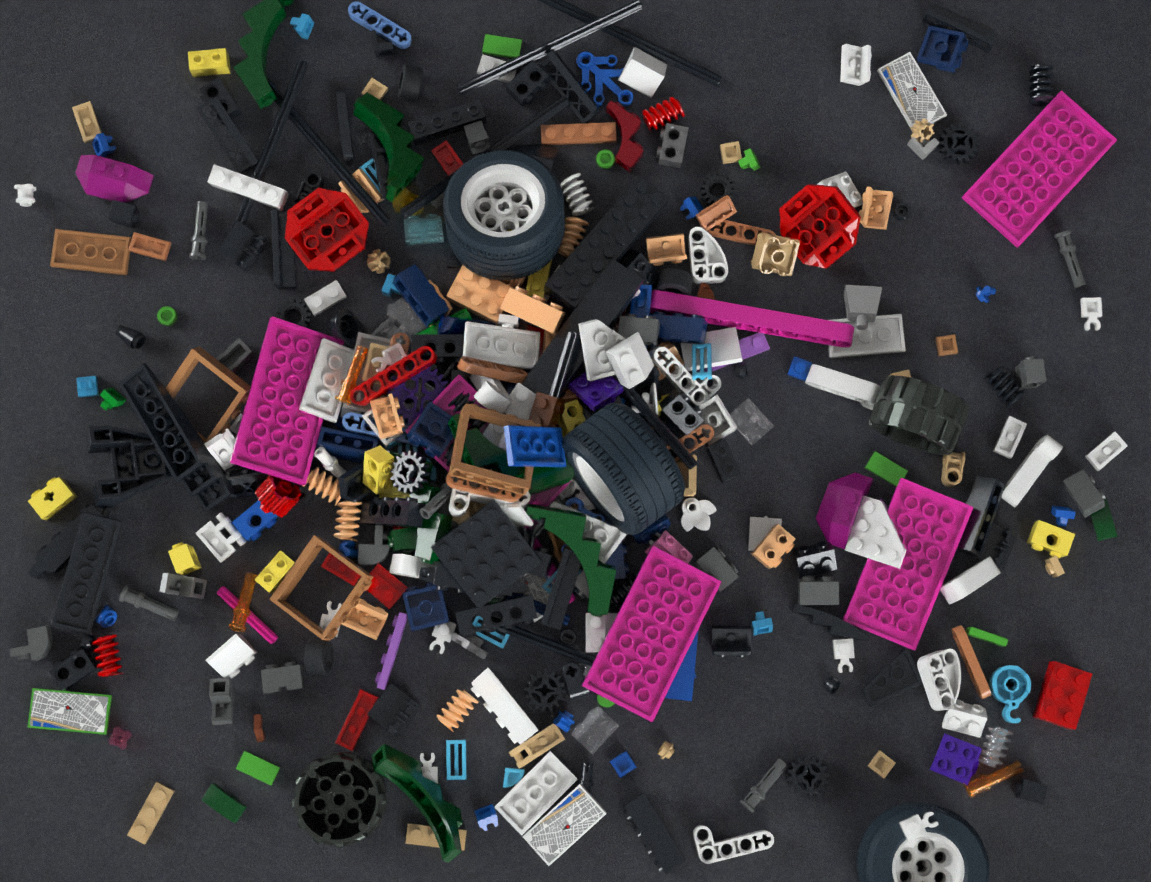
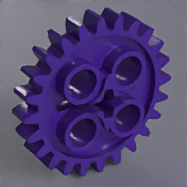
[387,364,448,425]

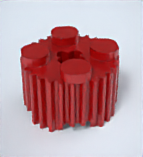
[255,475,302,517]

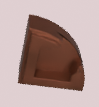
[697,283,715,300]
[254,714,265,742]

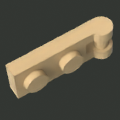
[509,723,565,769]

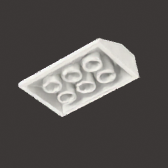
[471,668,539,744]

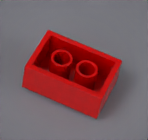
[1033,661,1093,730]

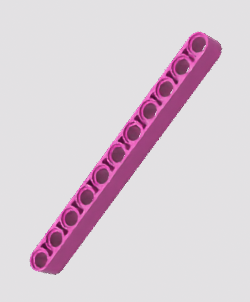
[650,290,854,348]

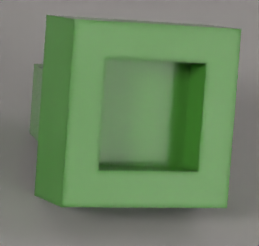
[738,148,761,171]

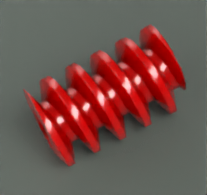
[642,96,685,132]
[92,634,122,677]

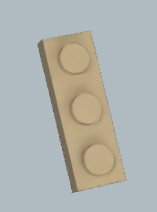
[127,782,175,844]
[405,823,467,850]

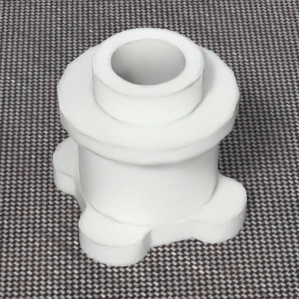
[14,184,36,207]

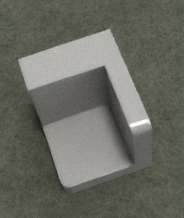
[907,137,939,160]

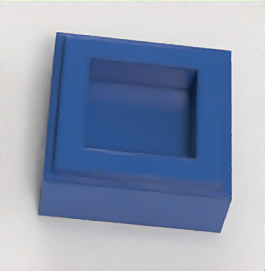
[610,751,636,778]

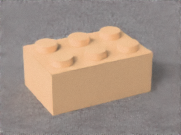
[446,265,515,326]
[500,286,566,334]

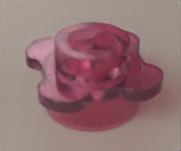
[108,727,132,749]

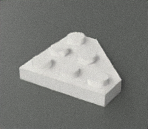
[578,319,625,381]
[845,496,906,569]

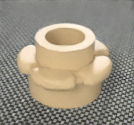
[657,741,675,759]

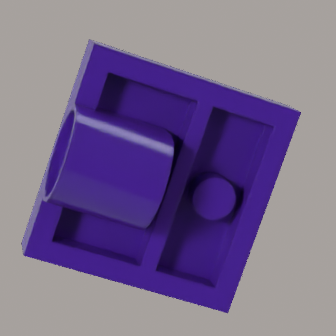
[569,372,624,412]
[930,733,982,786]

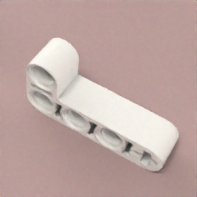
[649,346,721,406]
[805,364,881,410]
[470,374,513,414]
[1001,435,1063,507]
[449,478,530,517]
[693,825,774,864]

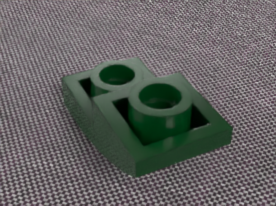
[1091,498,1117,541]
[201,783,247,823]

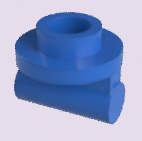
[975,286,996,303]
[338,540,358,558]
[95,604,117,628]
[553,710,575,732]

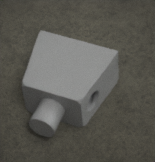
[844,285,882,330]

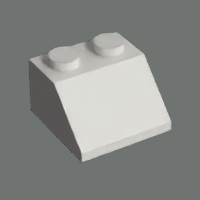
[605,332,654,389]
[585,613,618,653]
[206,634,257,679]

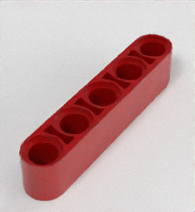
[350,346,437,406]

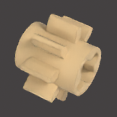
[910,118,935,143]
[367,249,390,274]

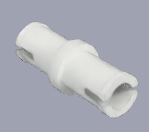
[314,447,347,479]

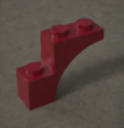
[606,100,644,173]

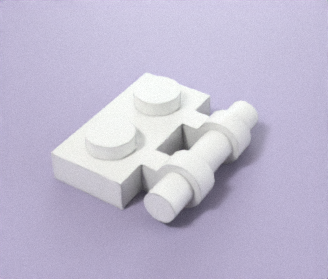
[196,512,246,563]

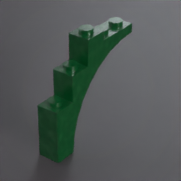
[372,744,463,863]

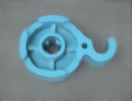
[989,665,1031,723]

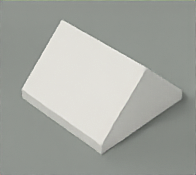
[619,47,667,98]
[691,394,737,446]

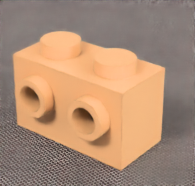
[751,524,796,569]

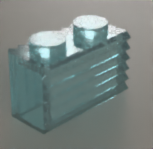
[403,214,444,246]

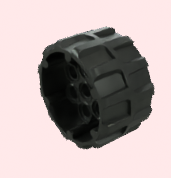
[869,375,969,455]
[291,752,388,848]

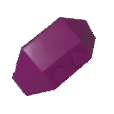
[75,155,154,203]
[816,473,873,550]

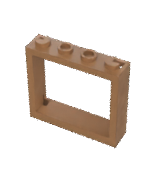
[165,346,251,443]
[448,404,541,495]
[269,535,373,641]

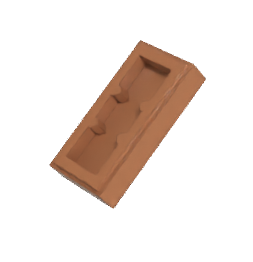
[696,195,737,231]
[128,232,172,261]

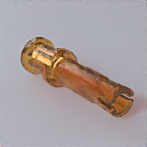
[334,345,369,405]
[229,573,257,632]
[964,761,1023,798]

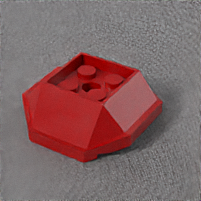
[779,184,861,269]
[285,188,369,272]

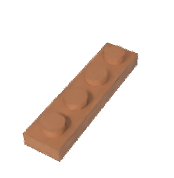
[541,122,616,145]

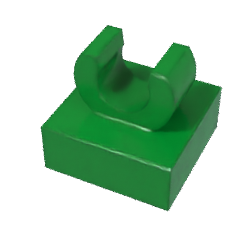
[100,387,127,411]

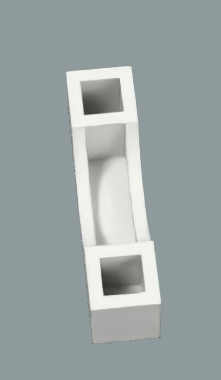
[207,165,289,211]

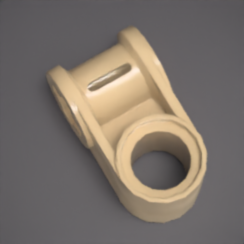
[941,452,965,488]

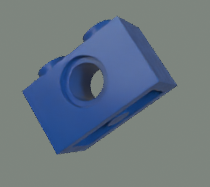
[232,500,279,542]

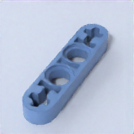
[348,2,411,49]
[342,412,411,444]

